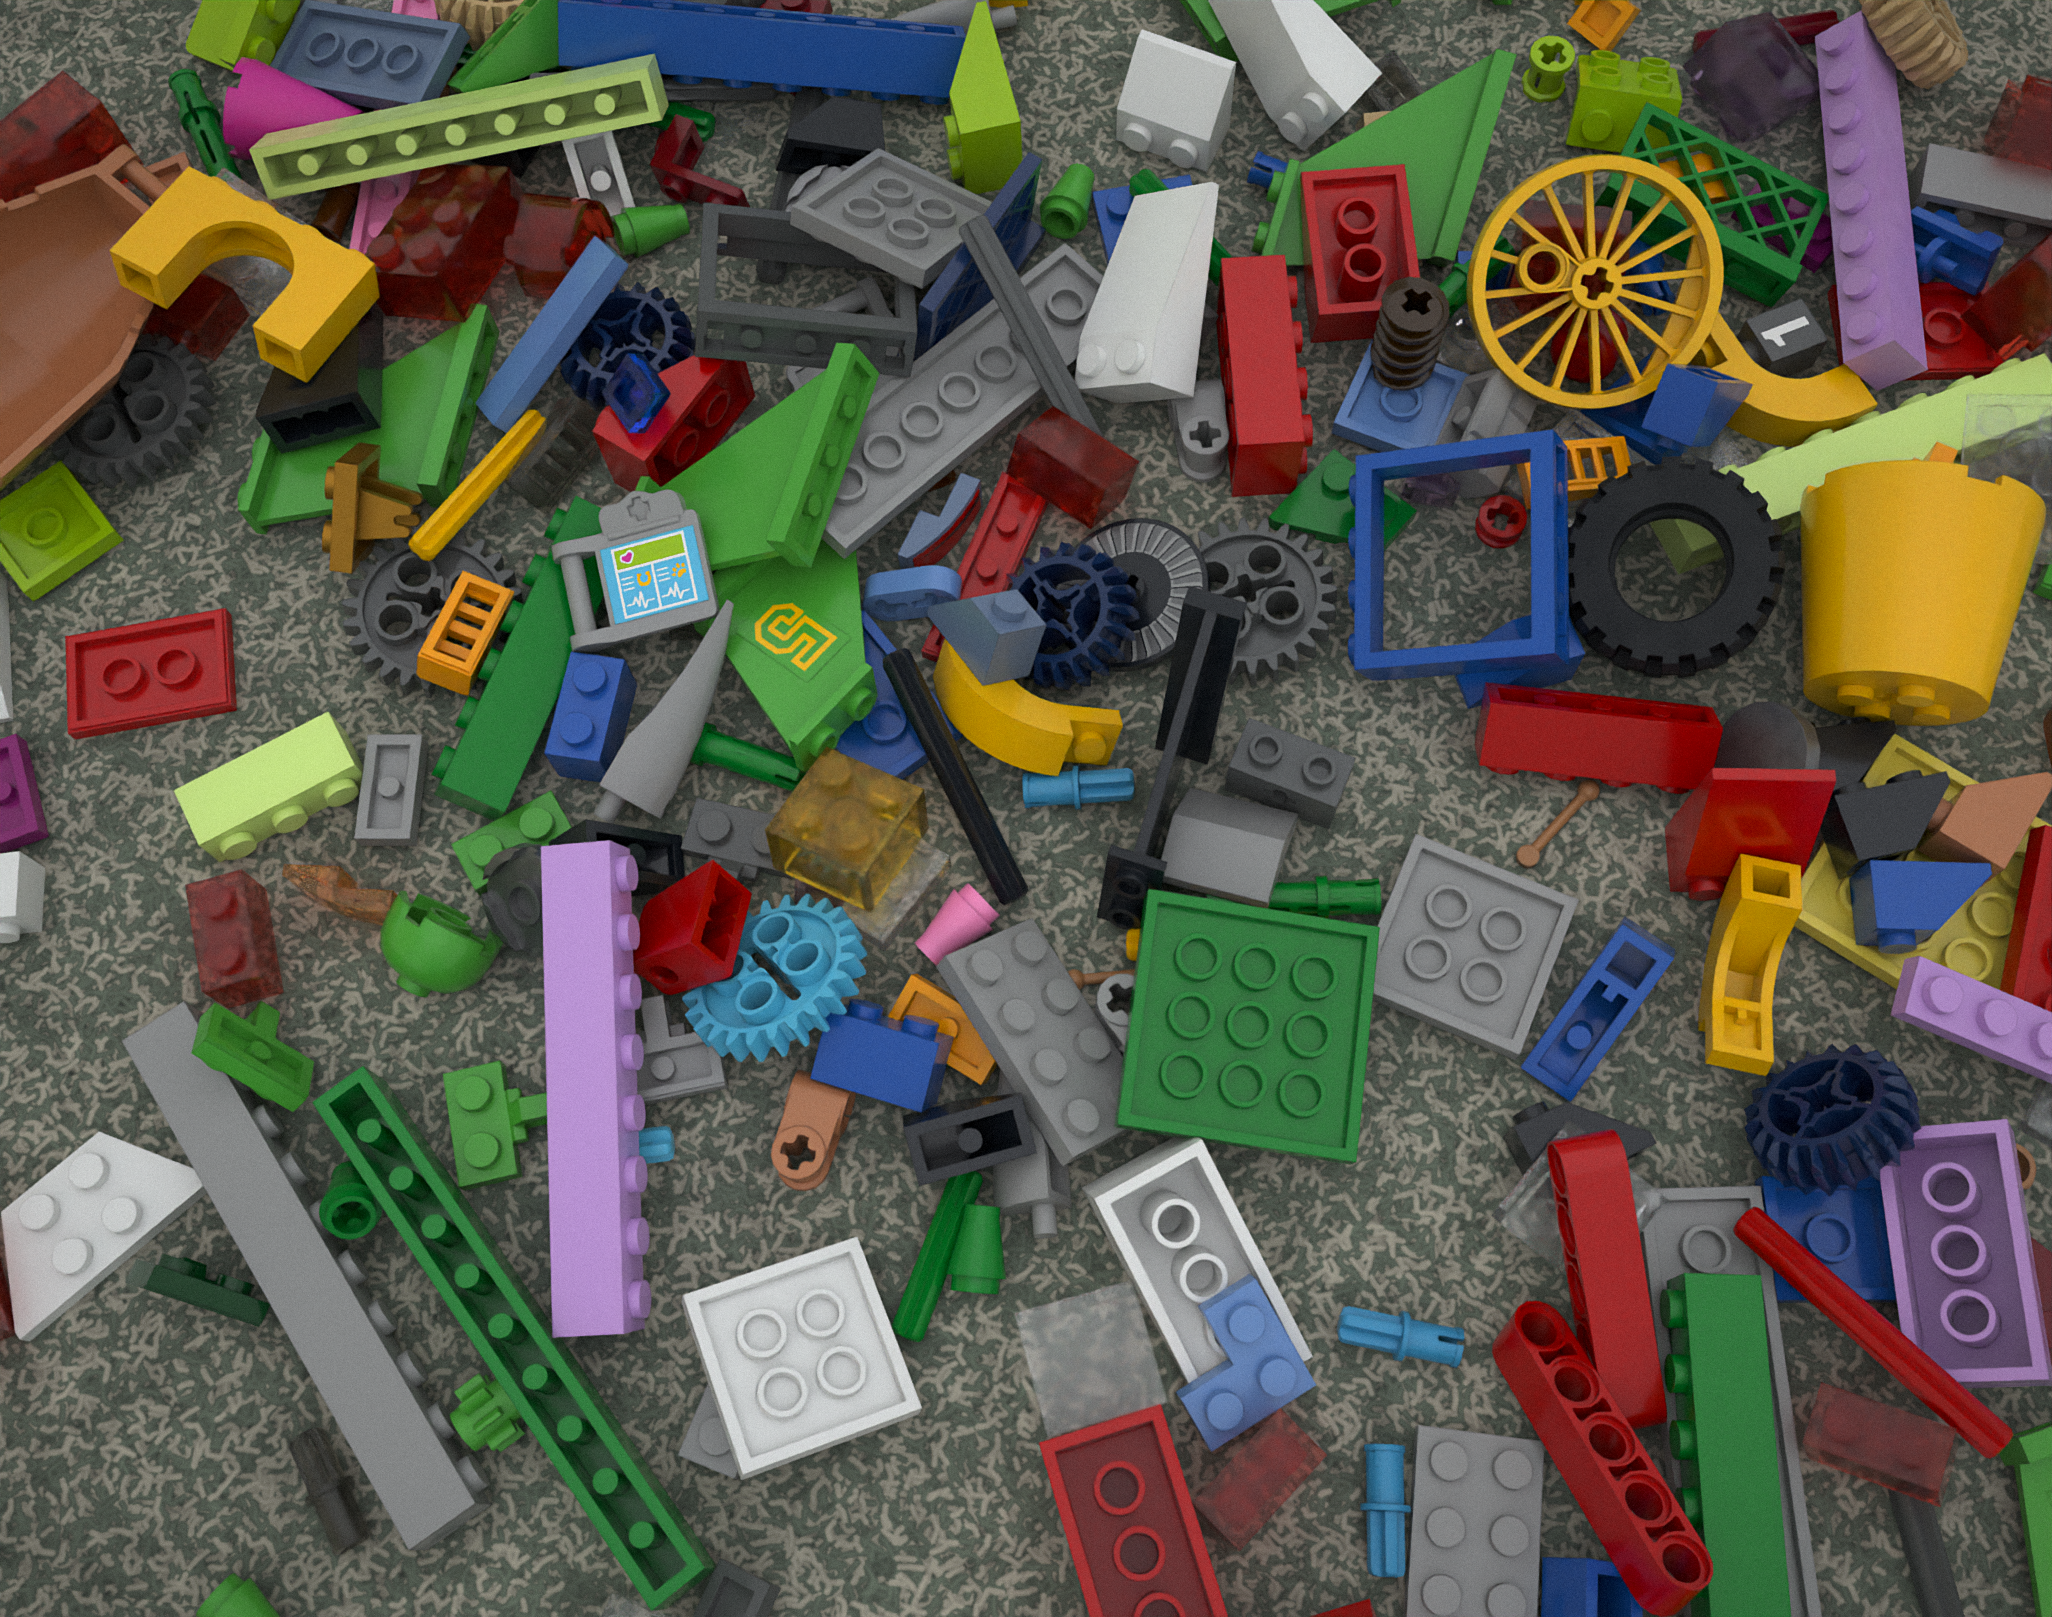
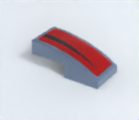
[898,473,983,569]

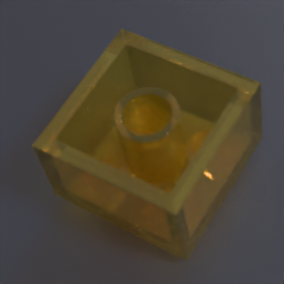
[765,747,929,913]

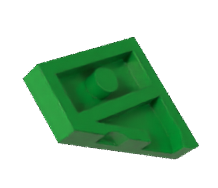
[1268,449,1417,551]

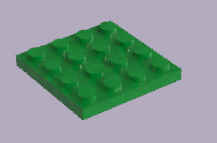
[1114,889,1380,1165]

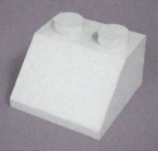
[1116,29,1236,172]

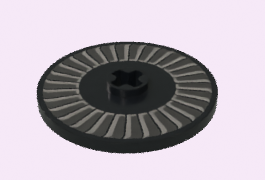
[1056,518,1211,672]

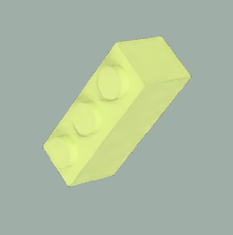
[174,712,363,862]

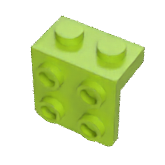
[186,0,301,75]
[1565,50,1682,154]

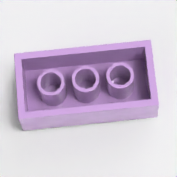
[1880,1119,2052,1388]

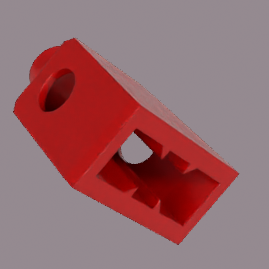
[633,860,752,995]

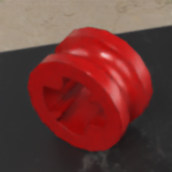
[1475,495,1527,549]

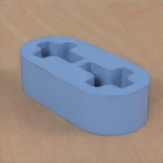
[862,565,962,621]

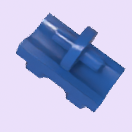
[1911,206,2004,296]

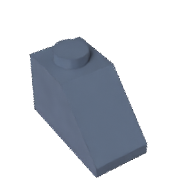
[927,589,1046,686]

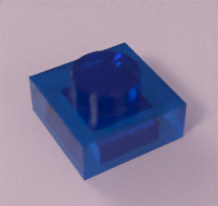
[602,353,671,433]

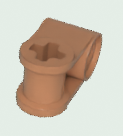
[771,1070,856,1191]

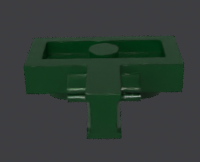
[125,1253,270,1327]

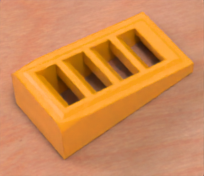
[1516,436,1631,510]
[416,571,515,695]

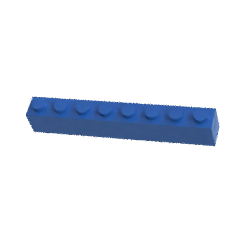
[558,0,966,105]

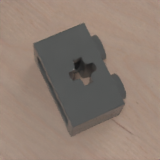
[1224,718,1356,829]

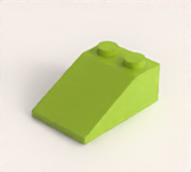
[943,1,1023,194]

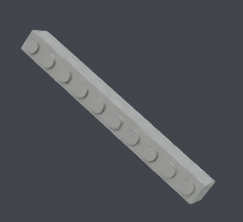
[122,1001,491,1550]

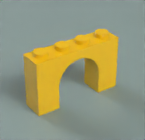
[109,166,380,383]

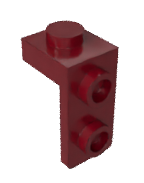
[649,114,750,207]

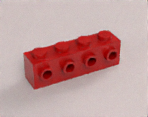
[1475,682,1723,794]

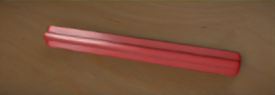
[1733,1206,2014,1459]

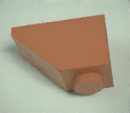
[1917,772,2052,887]

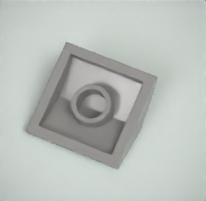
[1161,788,1298,908]

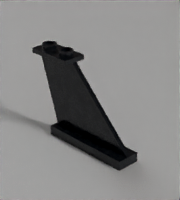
[1097,586,1247,930]

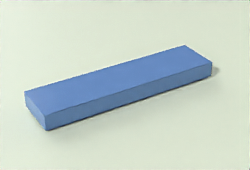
[475,236,629,433]

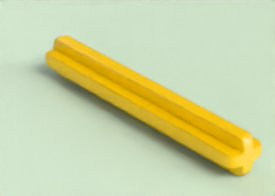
[408,409,550,561]

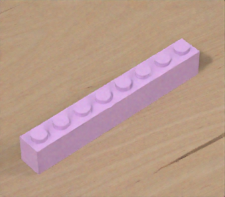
[1815,11,1928,391]
[541,840,651,1338]

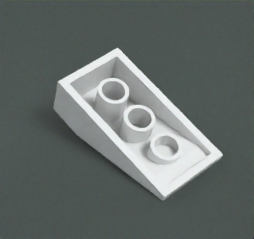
[1208,0,1382,151]
[1075,182,1219,403]
[1082,1137,1313,1384]

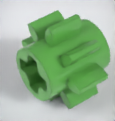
[450,1372,525,1453]

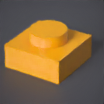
[1567,0,1641,51]

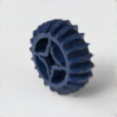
[559,282,696,412]
[1006,542,1140,691]
[1744,1044,1922,1196]

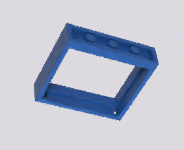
[1348,429,1569,681]

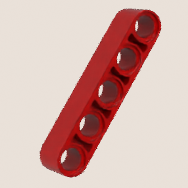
[1547,1129,1667,1430]
[1492,1301,1713,1617]

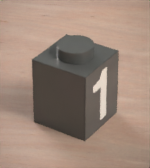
[1737,298,1828,377]

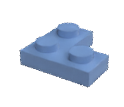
[1176,1274,1316,1452]

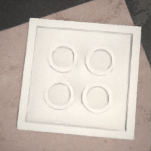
[682,1237,922,1480]

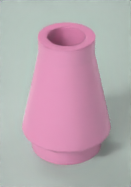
[915,883,1000,966]

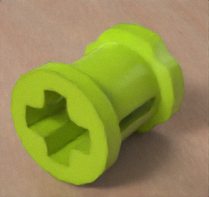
[1521,35,1575,103]

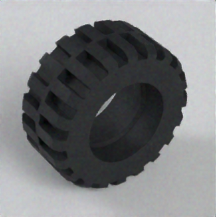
[1568,456,1785,679]

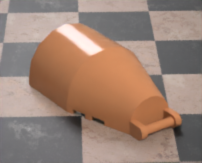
[0,145,169,491]

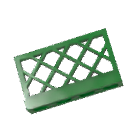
[1594,102,1829,308]

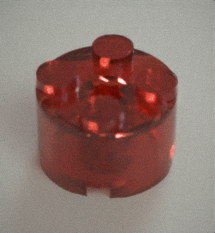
[503,193,614,300]

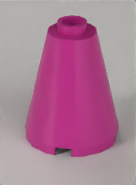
[223,57,364,160]

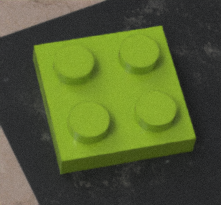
[0,460,124,602]

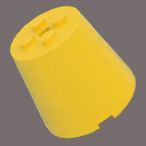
[1800,460,2046,726]

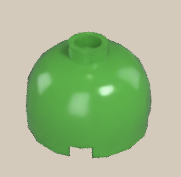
[380,891,503,998]

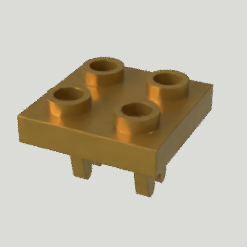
[322,442,423,574]

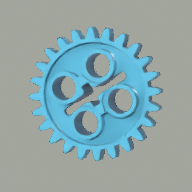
[682,894,867,1062]

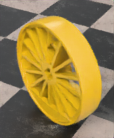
[1467,154,1724,409]

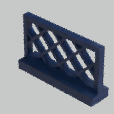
[897,152,1046,362]

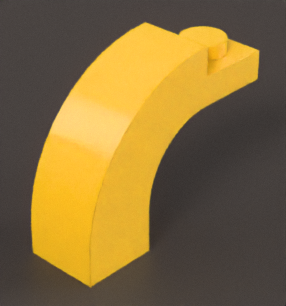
[1690,312,1878,447]
[933,639,1123,776]
[1698,854,1803,1076]

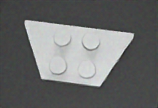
[1,1132,207,1341]

